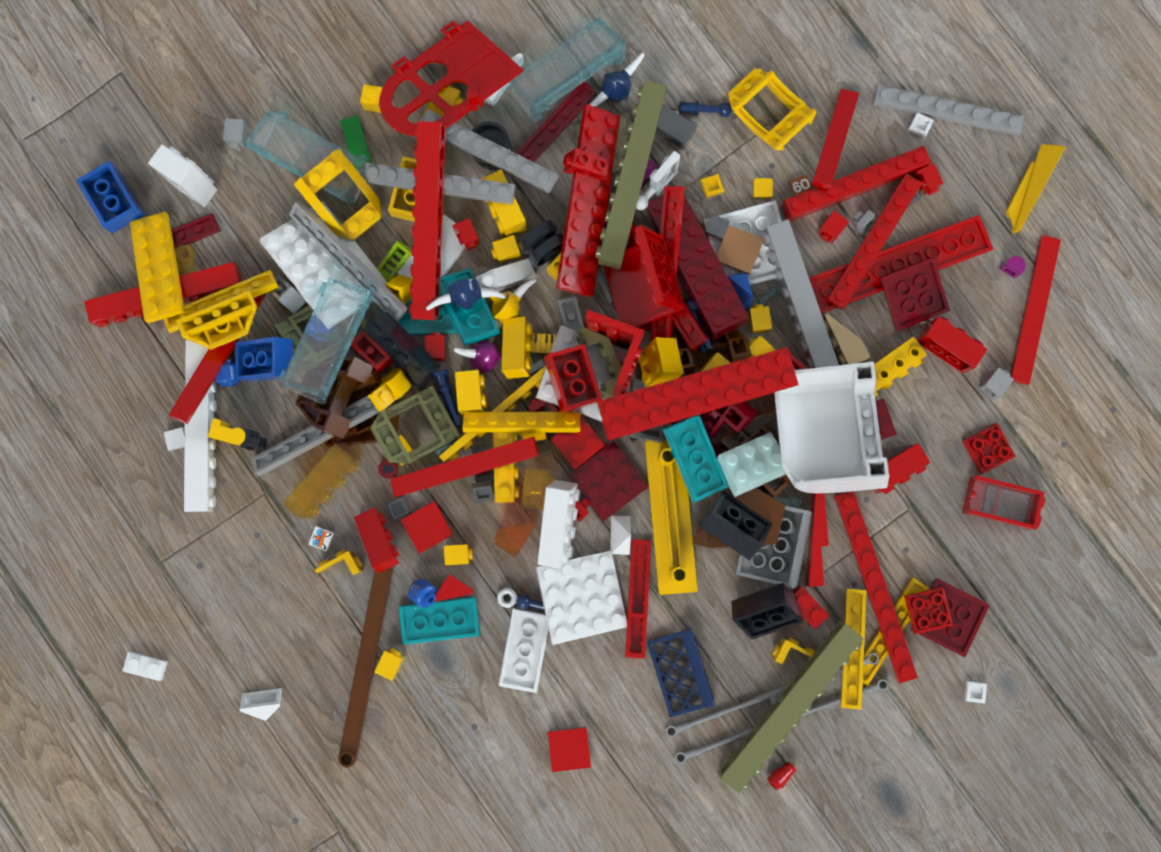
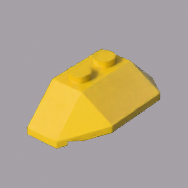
[175,290,257,350]

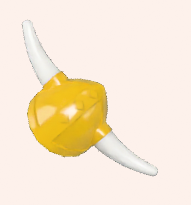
[489,278,537,344]

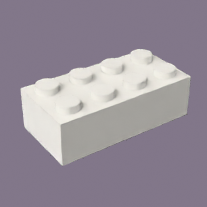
[148,145,218,208]
[538,480,580,568]

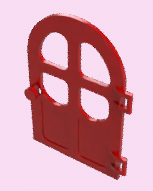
[379,20,523,136]

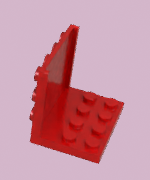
[603,225,685,328]
[585,310,644,396]

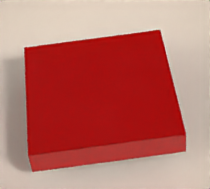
[962,423,1016,475]
[401,501,453,554]
[904,587,953,634]
[548,727,591,772]

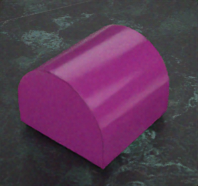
[999,256,1026,278]

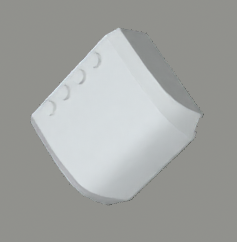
[774,362,889,493]

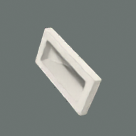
[610,515,631,555]
[240,688,282,721]

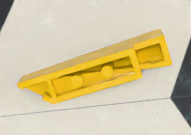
[1005,144,1065,234]

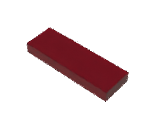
[171,213,221,250]

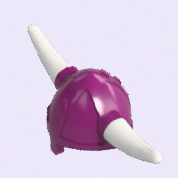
[454,341,502,374]

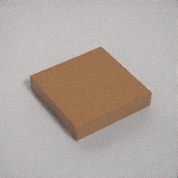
[717,226,764,275]

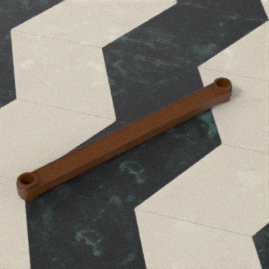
[338,566,394,768]

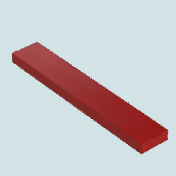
[812,89,860,189]

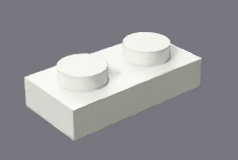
[122,651,168,681]

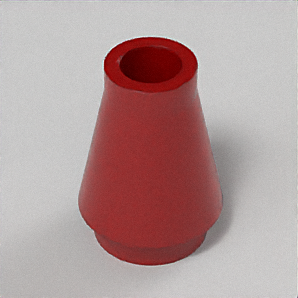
[767,761,796,791]

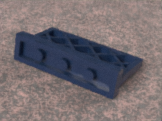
[647,627,716,718]

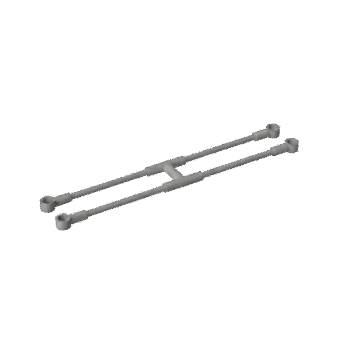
[665,652,889,764]

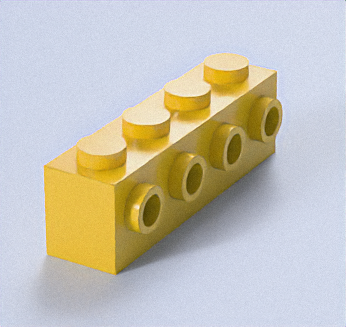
[874,336,927,397]
[493,432,519,503]

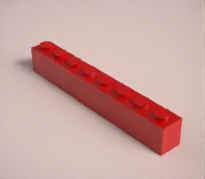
[781,146,932,222]
[84,262,242,328]

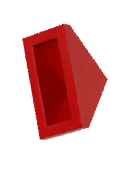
[435,574,475,602]

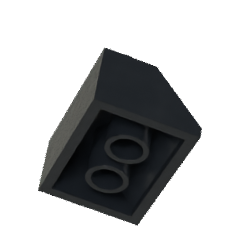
[700,491,772,561]
[731,583,804,640]

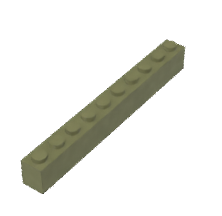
[596,81,667,270]
[718,620,864,793]

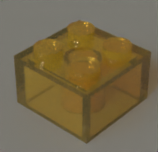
[521,468,553,511]

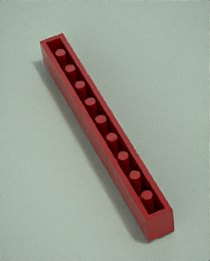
[409,121,446,320]

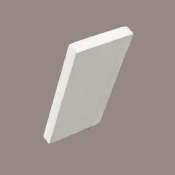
[398,215,466,278]
[498,608,549,693]

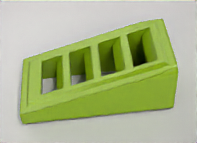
[377,241,411,281]

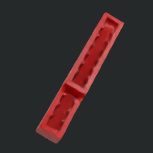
[805,493,829,587]
[625,539,651,659]

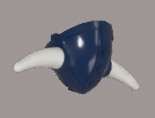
[590,53,644,107]
[426,279,506,310]

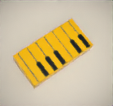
[530,333,557,354]

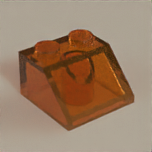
[494,522,537,557]

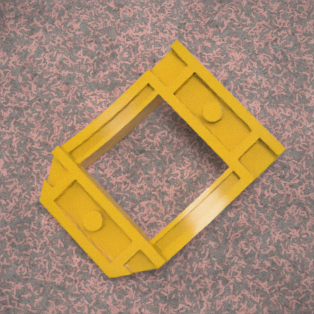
[728,68,816,150]
[294,149,382,241]

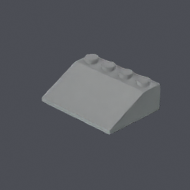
[736,506,813,588]

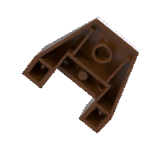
[295,355,373,439]
[717,408,790,498]
[693,487,785,550]

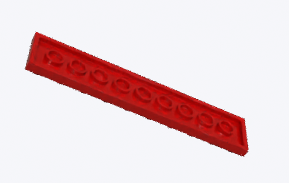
[556,104,620,297]
[809,215,994,314]
[597,347,799,441]

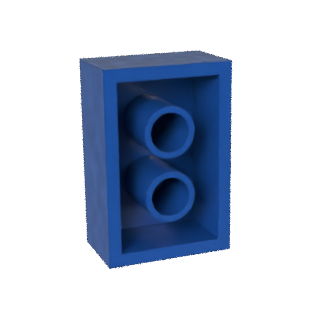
[76,161,145,234]
[235,337,293,382]

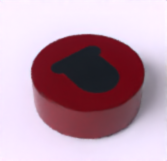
[378,459,398,479]

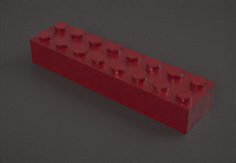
[646,195,749,340]

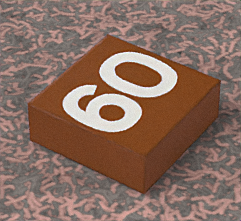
[788,174,813,196]

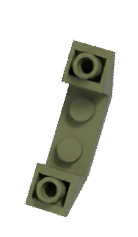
[576,327,622,399]

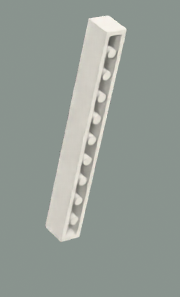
[184,340,217,512]

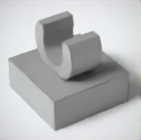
[853,210,875,236]

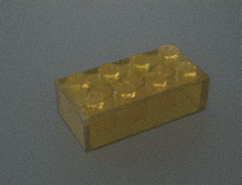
[283,444,360,520]

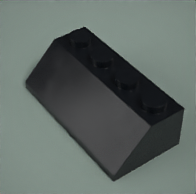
[365,312,440,391]

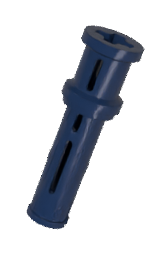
[433,369,463,427]

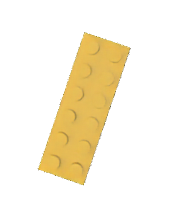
[130,211,185,323]

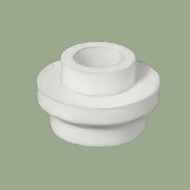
[497,588,517,608]

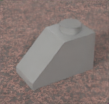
[270,274,306,314]

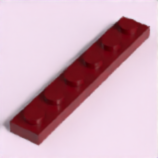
[516,81,597,163]

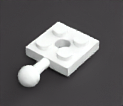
[636,151,680,210]

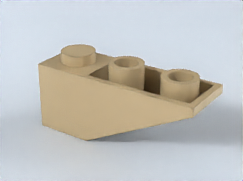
[822,314,870,365]

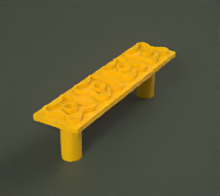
[645,439,698,595]

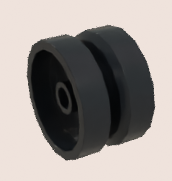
[472,121,513,170]
[519,220,564,268]

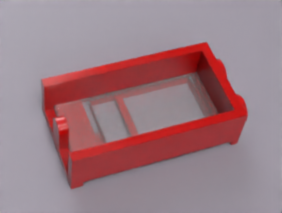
[962,475,1045,530]

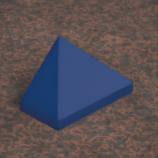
[727,273,753,310]

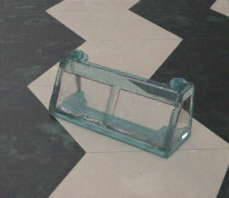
[509,17,627,122]
[243,109,370,206]
[278,278,374,405]

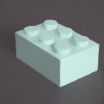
[718,432,786,497]

